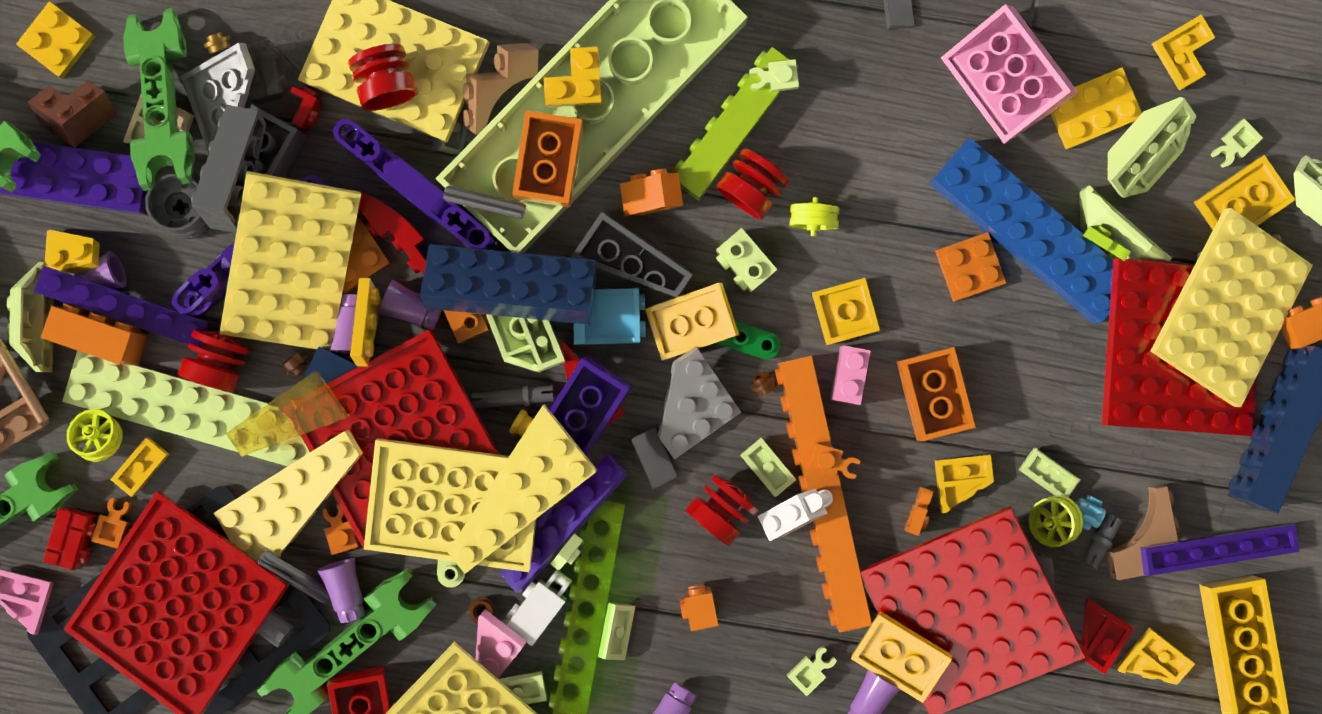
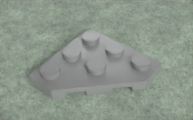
[180,43,255,153]
[658,346,741,459]

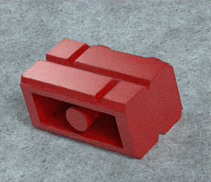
[43,507,98,570]

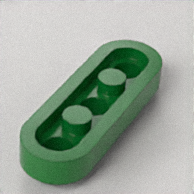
[714,321,780,359]

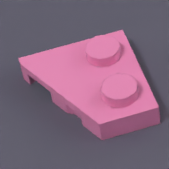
[0,569,54,635]
[475,609,527,679]

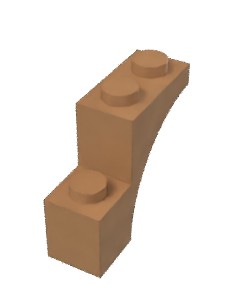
[463,43,539,135]
[1106,485,1180,580]

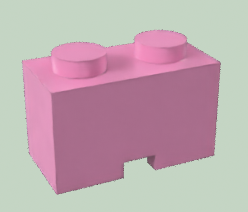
[830,345,871,405]

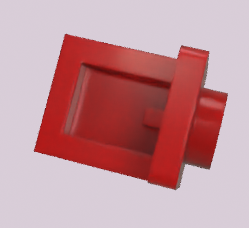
[290,86,322,132]

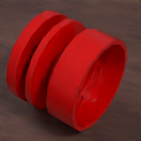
[348,43,418,111]
[716,148,789,220]
[177,330,250,393]
[685,474,759,547]

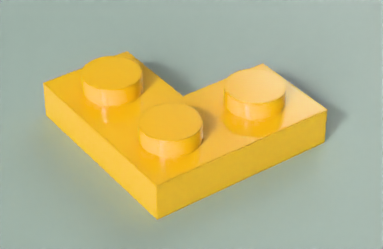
[1152,14,1215,90]
[544,47,602,107]

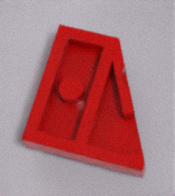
[1081,599,1135,675]

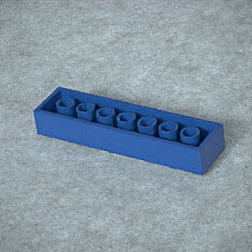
[929,137,1113,324]

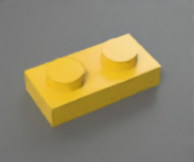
[110,437,170,497]

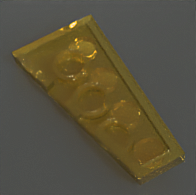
[226,371,349,457]

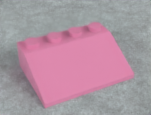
[941,4,1078,144]

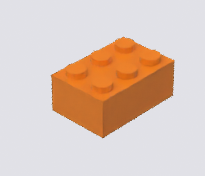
[512,110,583,208]
[40,303,149,366]
[896,347,976,441]

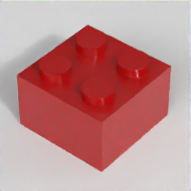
[327,666,392,714]

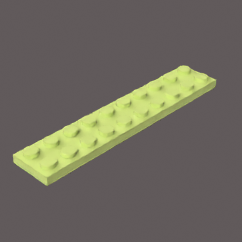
[62,350,310,466]

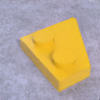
[45,230,100,275]
[934,454,994,513]
[1115,627,1195,685]

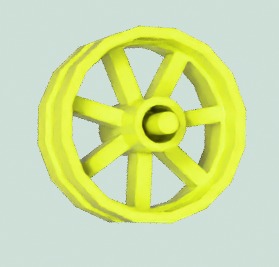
[789,197,840,236]
[67,409,123,462]
[1028,495,1084,547]

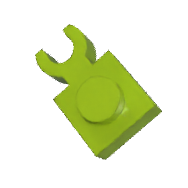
[1083,224,1131,261]

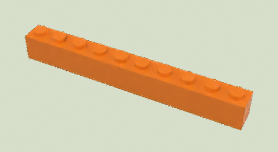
[774,356,872,632]

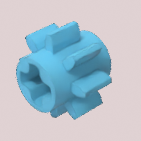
[1075,495,1106,531]

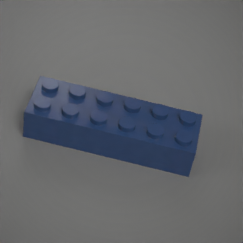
[420,244,597,325]
[1228,346,1322,513]

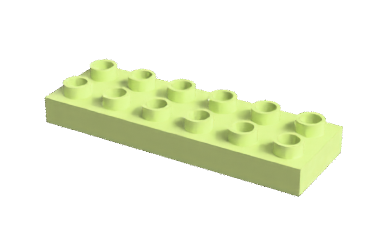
[436,0,747,253]

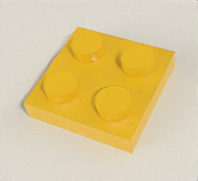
[16,1,96,79]
[812,278,880,345]

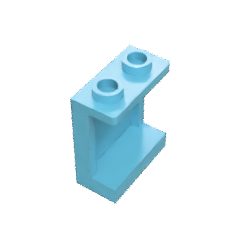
[574,288,646,345]

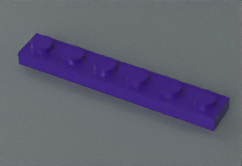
[34,265,209,345]
[500,455,628,593]
[1140,524,1300,576]

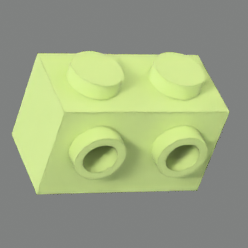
[716,228,777,292]

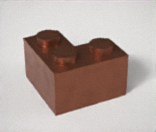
[28,80,117,148]

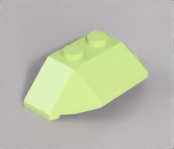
[1108,97,1196,198]
[1294,155,1322,226]
[1079,185,1172,263]
[6,262,54,372]
[486,314,565,372]

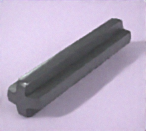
[444,186,526,219]
[257,551,330,603]

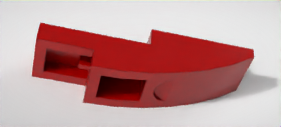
[352,190,427,275]

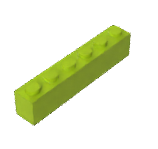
[672,47,798,201]

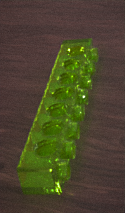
[549,499,626,714]

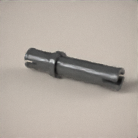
[471,385,555,410]

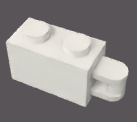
[758,489,833,541]
[506,569,572,646]

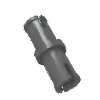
[1081,513,1123,570]

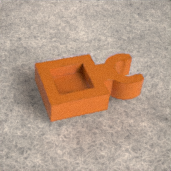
[808,443,861,479]
[904,487,933,536]
[91,498,131,549]
[323,504,360,555]

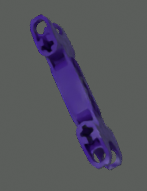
[332,119,496,250]
[171,174,330,316]

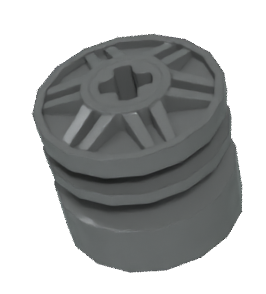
[145,174,210,239]

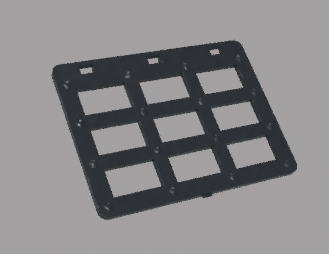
[27,486,330,714]

